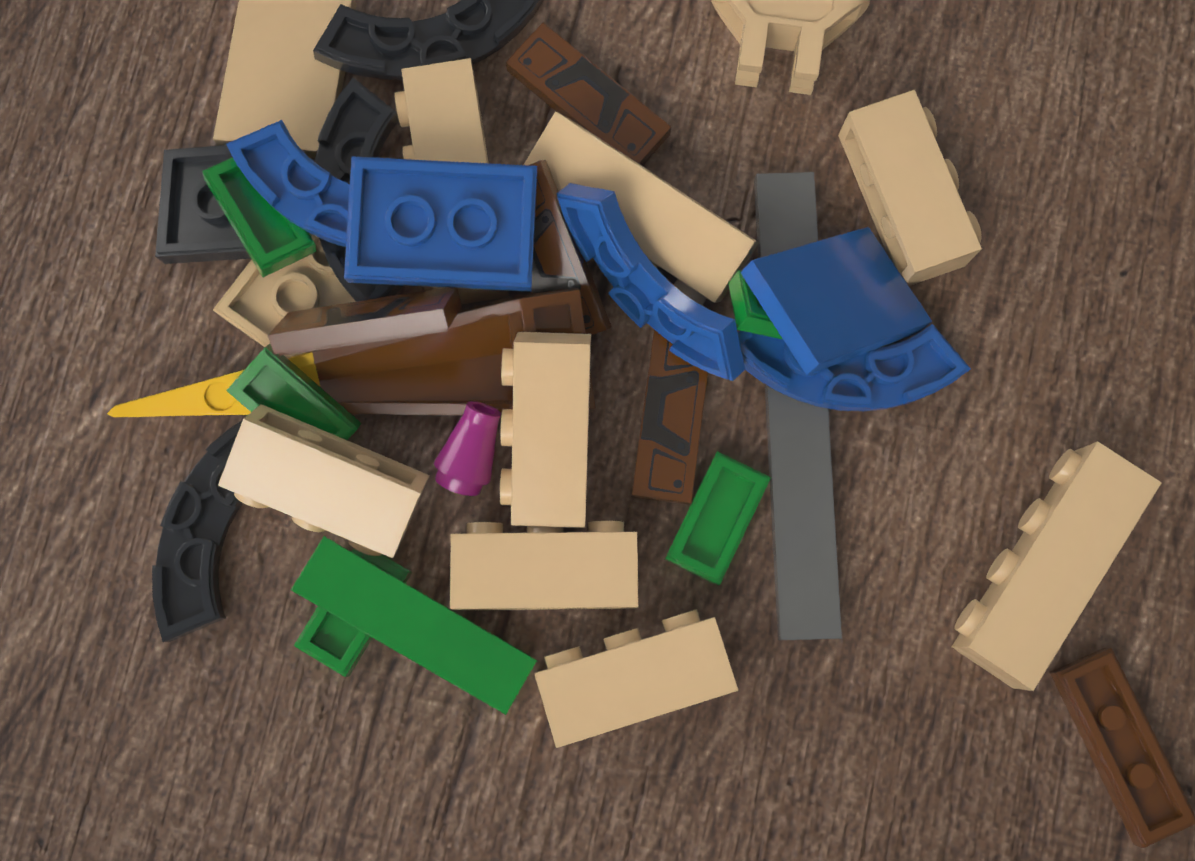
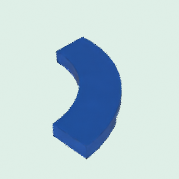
[226,120,350,247]
[556,183,745,381]
[738,324,971,412]

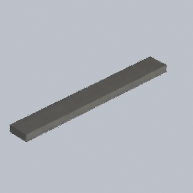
[754,172,842,640]

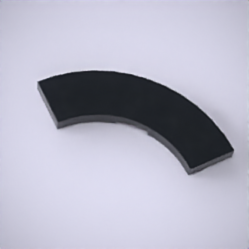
[313,0,544,80]
[315,78,404,302]
[152,420,243,642]

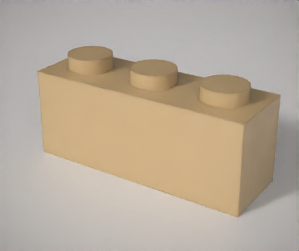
[838,90,982,286]
[500,332,591,528]
[218,404,430,558]
[450,521,638,610]
[535,609,738,748]

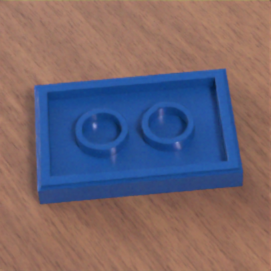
[344,156,537,291]
[740,227,932,375]

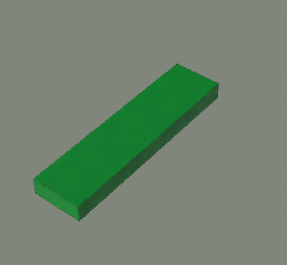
[291,536,537,715]

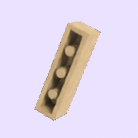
[395,58,510,304]
[524,111,759,305]
[952,441,1162,691]

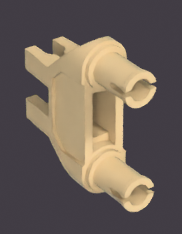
[711,0,870,95]

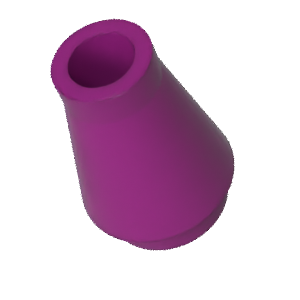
[434,401,502,496]

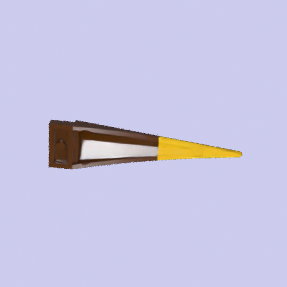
[107,287,596,417]

